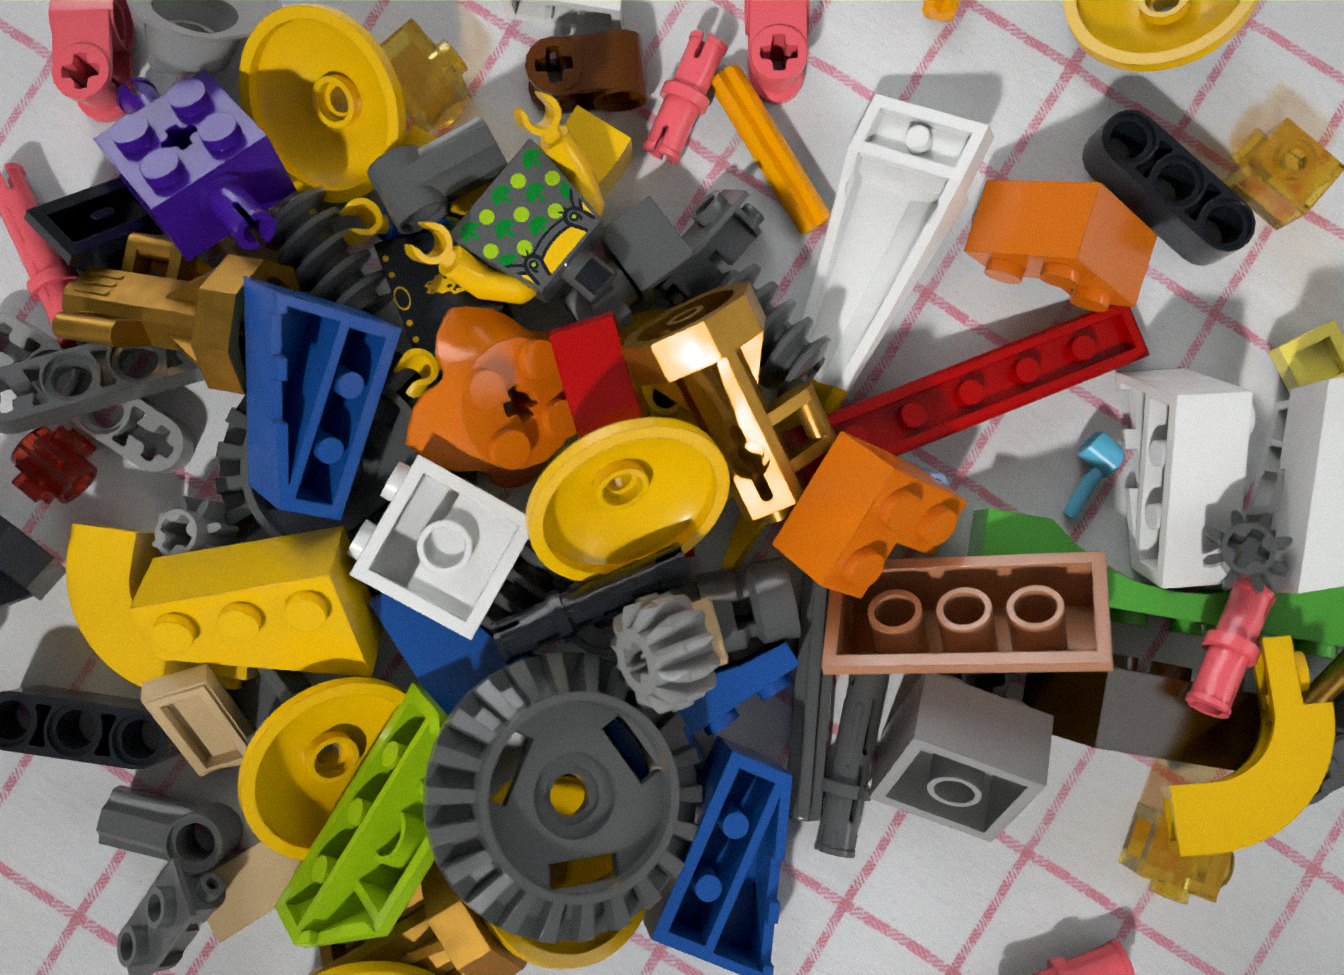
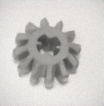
[610,592,721,714]

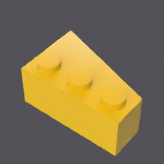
[129,526,384,677]

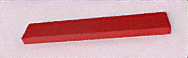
[782,305,1150,487]

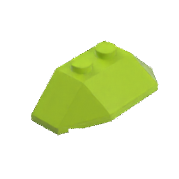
[274,683,448,948]

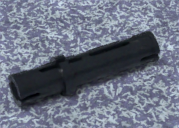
[490,541,695,664]

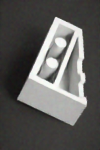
[1115,368,1256,589]
[1263,376,1344,593]

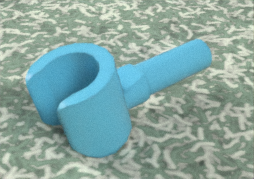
[1062,432,1124,520]

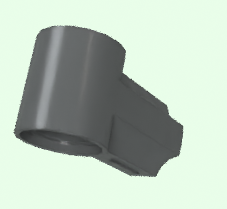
[367,115,508,234]
[96,785,243,874]

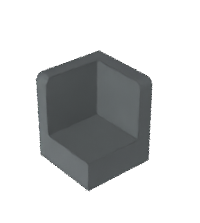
[601,196,693,310]
[231,668,312,744]

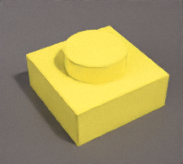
[1268,320,1344,393]

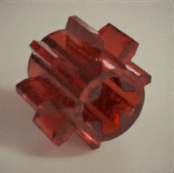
[11,425,97,504]

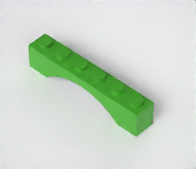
[967,508,1344,659]

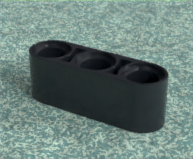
[1082,109,1256,266]
[0,685,181,770]

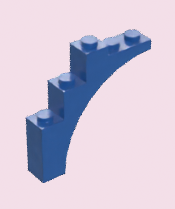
[368,593,800,781]

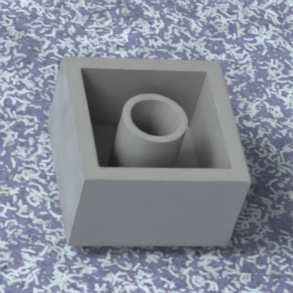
[869,673,1054,842]

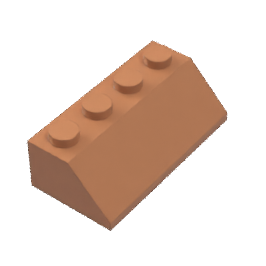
[821,551,1113,675]

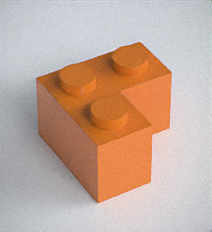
[964,180,1157,312]
[772,431,968,599]

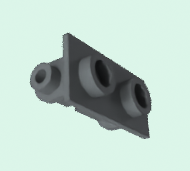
[654,189,764,307]
[117,858,226,975]

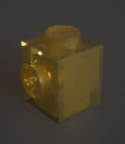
[380,18,471,133]
[1222,117,1344,230]
[1118,802,1235,905]

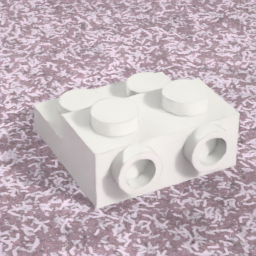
[346,454,529,640]

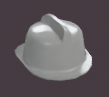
[127,0,283,74]

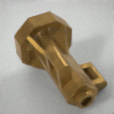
[52,232,301,395]
[620,281,837,524]
[308,860,528,975]

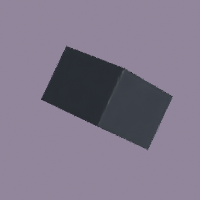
[24,177,163,272]

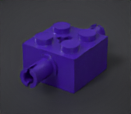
[93,69,297,262]

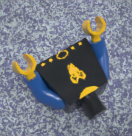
[339,197,514,398]

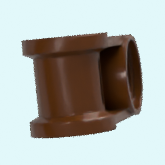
[525,29,649,114]

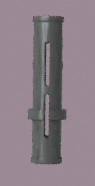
[814,674,890,858]

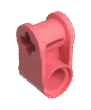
[48,0,135,123]
[744,0,810,105]

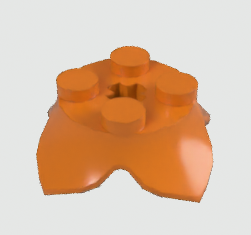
[405,306,577,488]

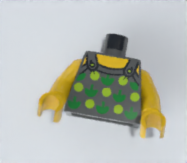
[405,91,617,304]

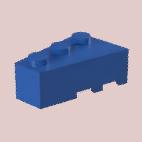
[244,276,402,521]
[642,735,793,975]

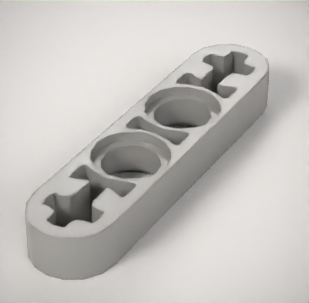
[0,313,195,473]

